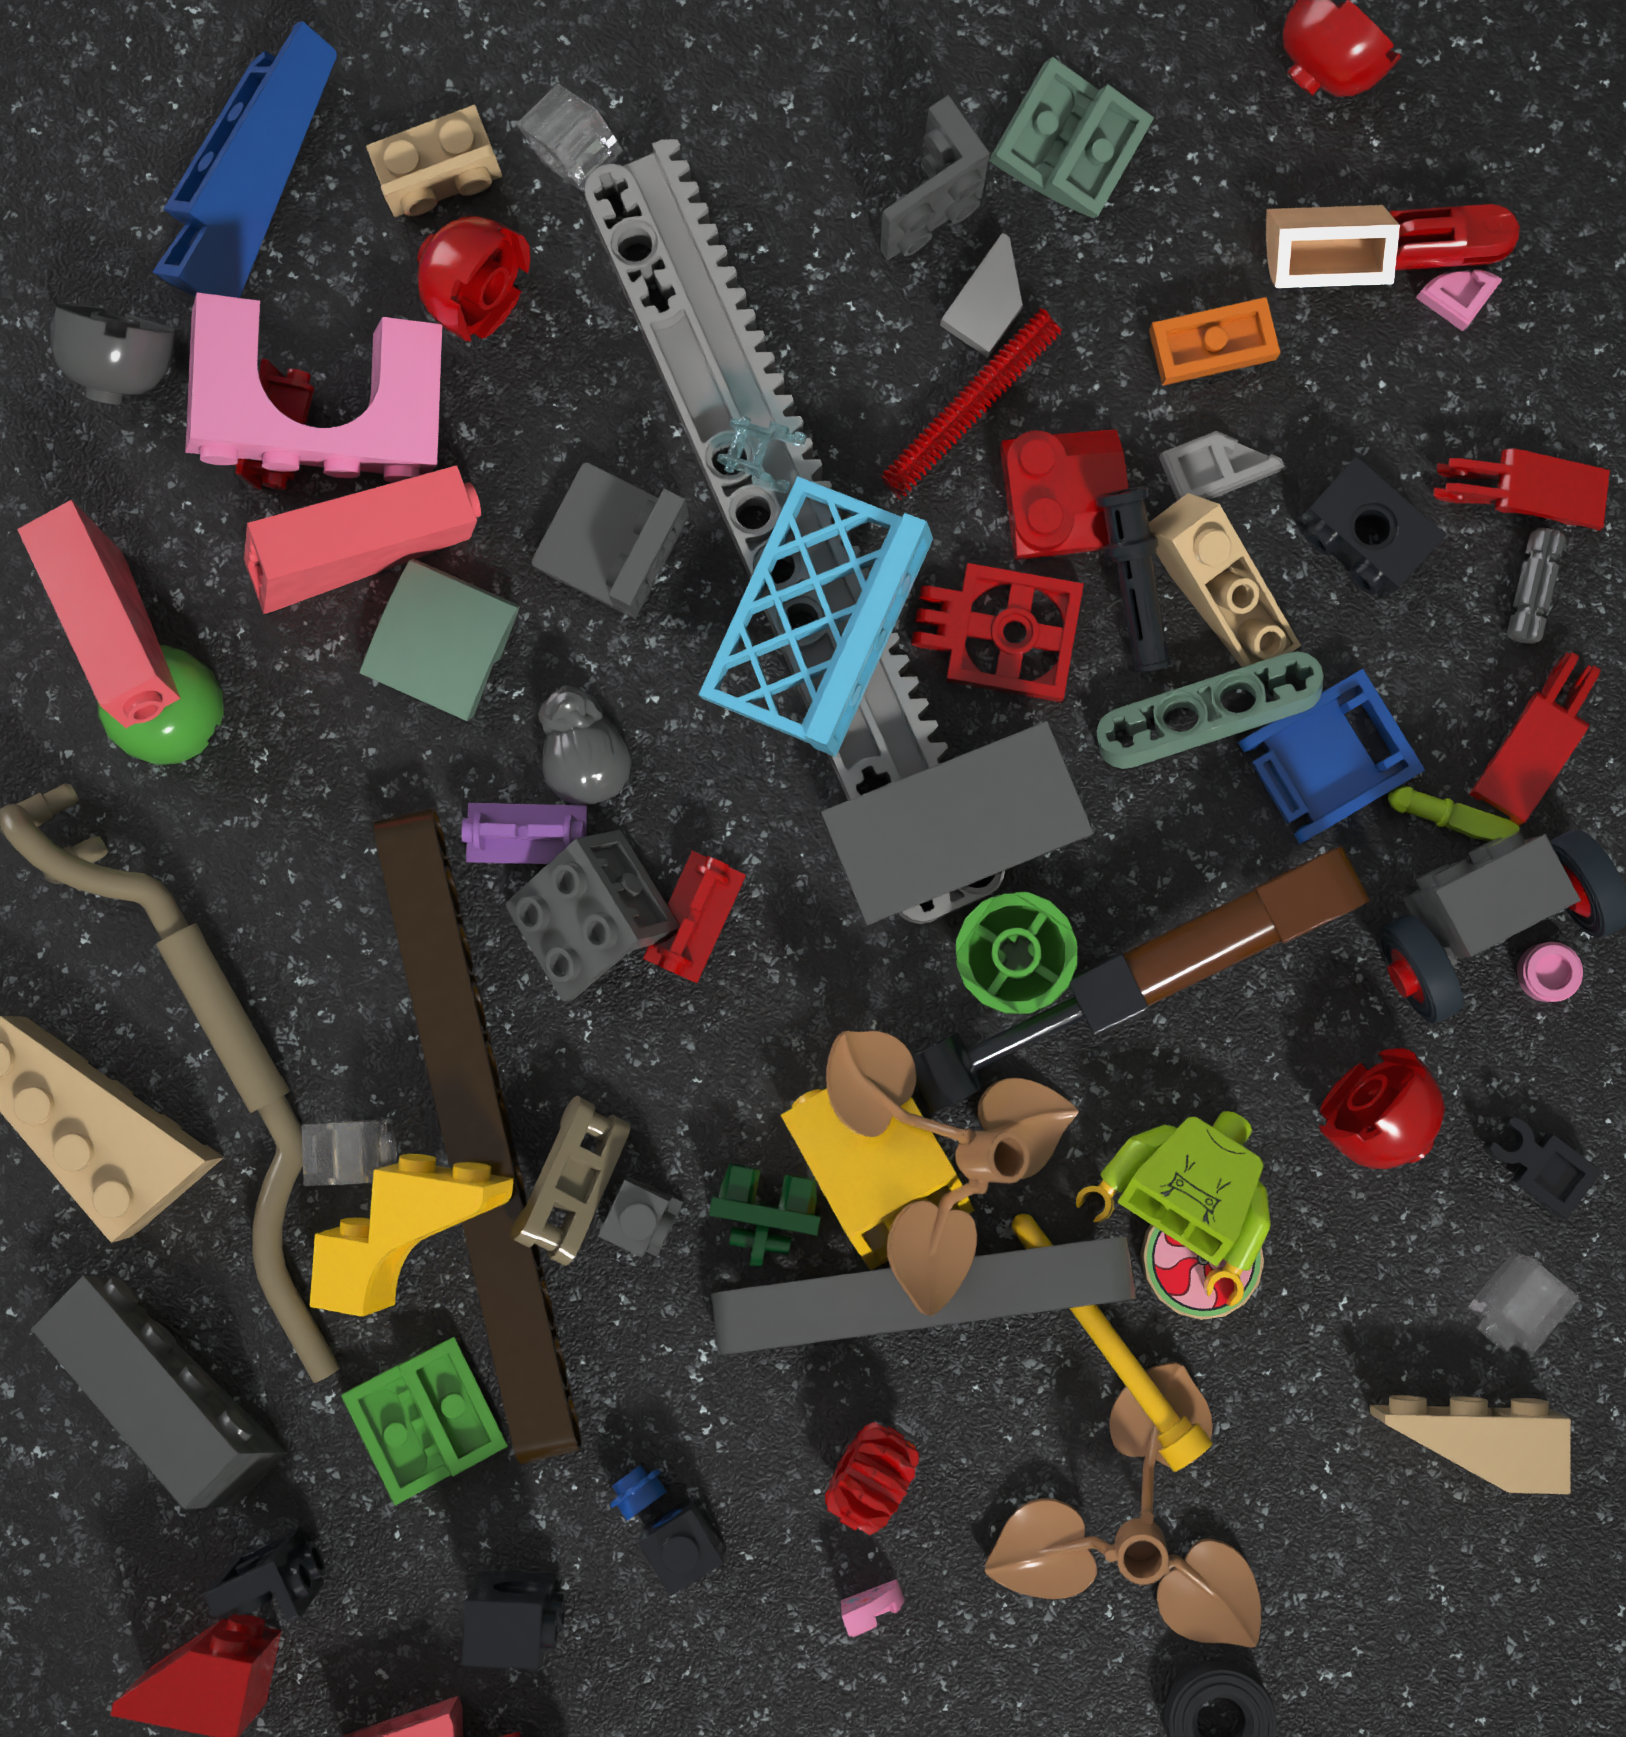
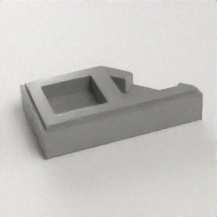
[940,232,1023,358]
[1159,431,1285,501]

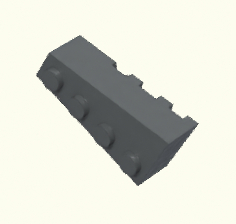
[31,1275,287,1509]

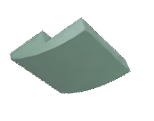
[989,56,1154,218]
[360,558,520,721]

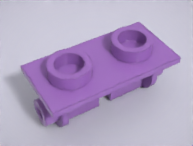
[462,803,587,864]

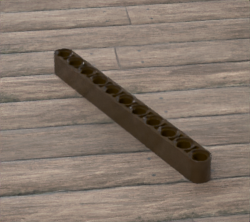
[374,808,582,1464]

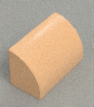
[1266,205,1400,288]

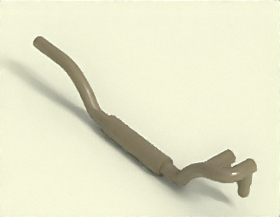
[0,784,340,1383]

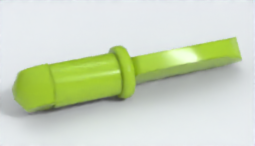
[1388,785,1520,841]

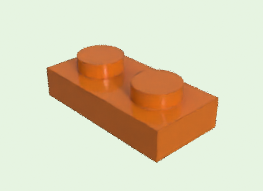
[1149,297,1280,386]

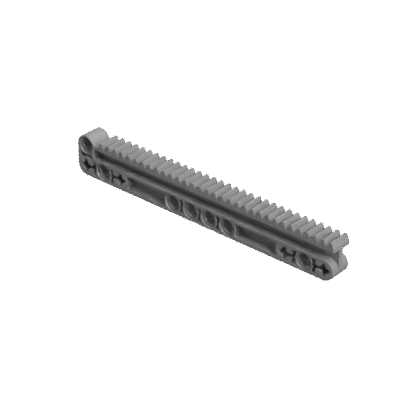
[584,139,1005,924]

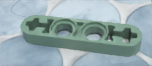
[1097,651,1323,769]

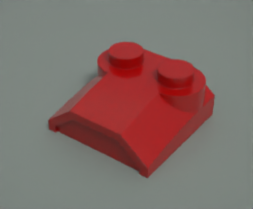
[1000,429,1129,561]

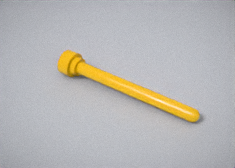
[1012,1213,1213,1472]

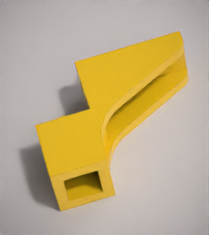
[310,1154,514,1317]

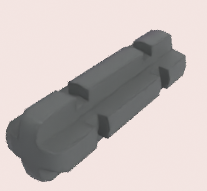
[1507,528,1565,644]

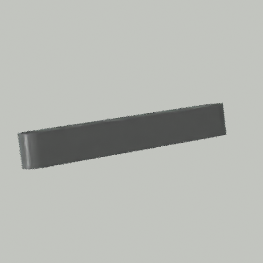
[711,1237,1137,1356]

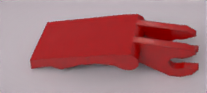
[1433,449,1610,531]
[1469,652,1601,826]

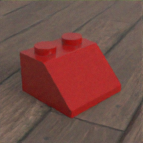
[110,1614,282,1737]

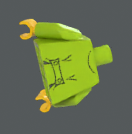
[1076,1111,1271,1306]

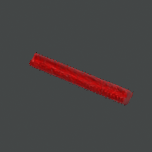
[879,308,1062,500]

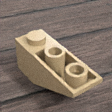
[1149,493,1301,667]
[1370,1395,1571,1494]

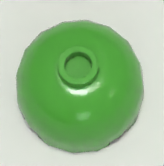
[97,645,224,765]
[956,892,1077,1014]

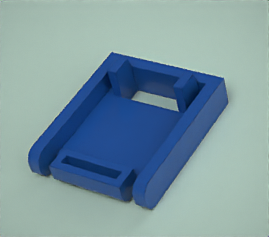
[1238,669,1425,844]

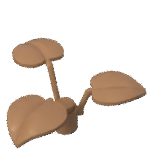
[826,1031,1079,1316]
[985,1362,1261,1648]

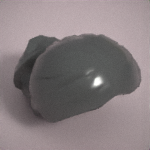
[538,685,632,805]

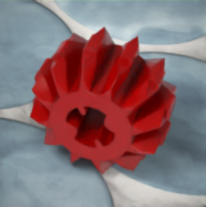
[825,1422,919,1535]

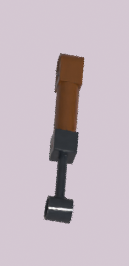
[912,845,1370,1113]

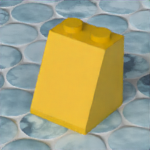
[781,1089,974,1271]

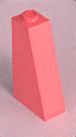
[244,465,481,614]
[17,500,181,728]

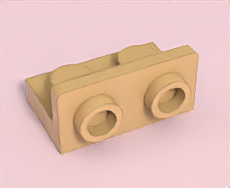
[366,105,503,217]

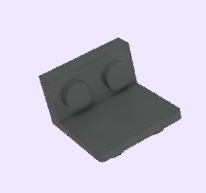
[880,95,990,260]
[532,463,689,619]
[506,830,680,1001]

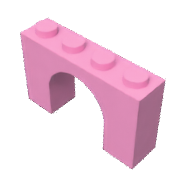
[185,293,442,483]

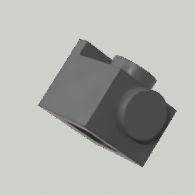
[598,1176,684,1257]

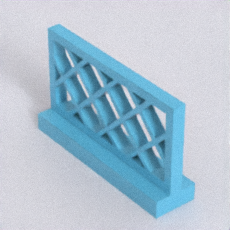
[699,476,933,757]

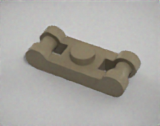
[511,1096,630,1266]

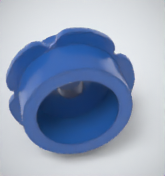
[609,1465,667,1521]

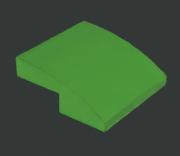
[340,1337,508,1505]

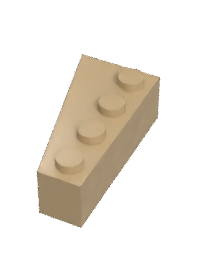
[0,1016,224,1243]

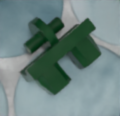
[709,1163,820,1268]

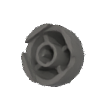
[50,303,175,405]

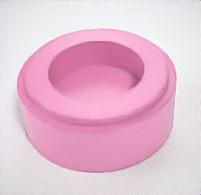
[1517,942,1583,1002]

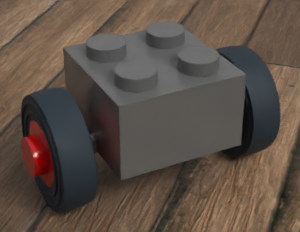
[1379,830,1626,1023]

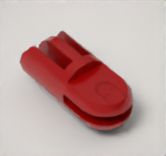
[1389,204,1520,270]

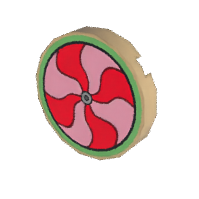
[1140,1224,1264,1320]

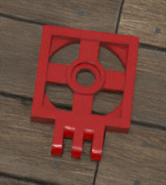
[911,563,1084,702]

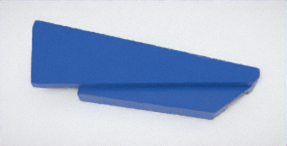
[152,21,337,298]

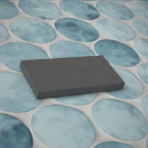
[821,721,1094,926]

